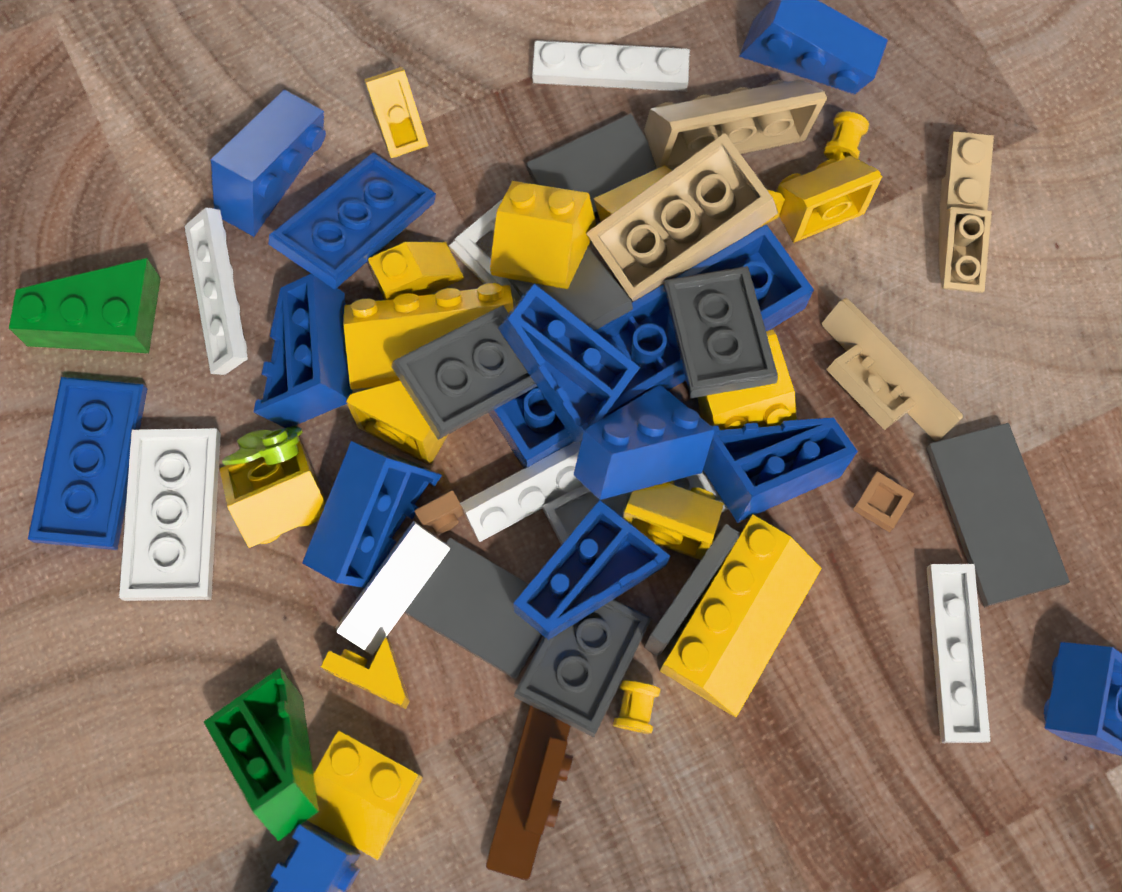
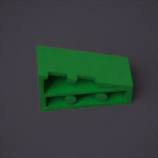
[9,258,161,354]
[203,668,319,841]

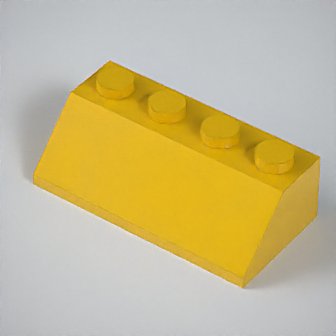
[343,283,514,390]
[660,514,822,718]

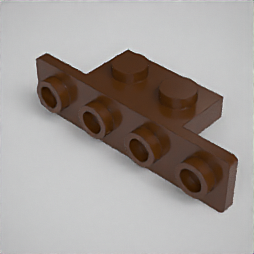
[486,705,573,880]

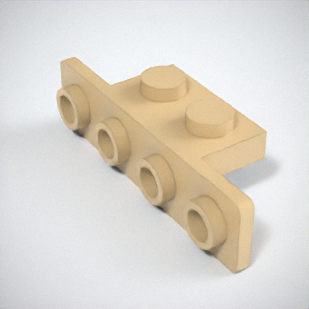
[822,298,963,441]

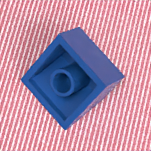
[1044,642,1122,756]

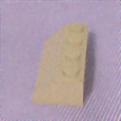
[644,79,827,169]
[586,133,778,302]

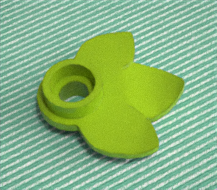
[222,426,303,465]

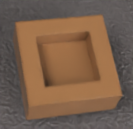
[853,471,914,533]
[415,490,464,534]

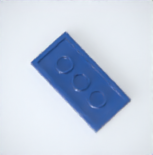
[268,152,436,290]
[28,377,147,550]

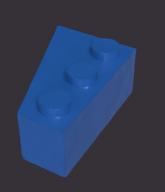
[739,0,888,94]
[211,90,326,237]
[253,274,353,428]
[498,284,640,443]
[573,385,715,500]
[703,417,858,523]
[302,441,442,588]
[513,500,670,640]
[267,824,360,892]

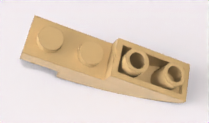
[939,132,994,293]

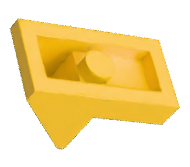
[364,67,428,158]
[320,637,410,709]

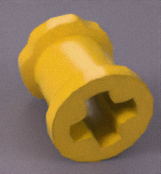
[824,111,869,161]
[613,680,660,734]

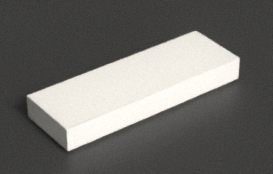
[335,521,451,655]

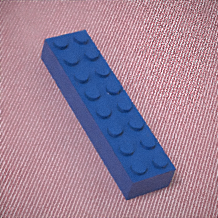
[488,224,814,469]

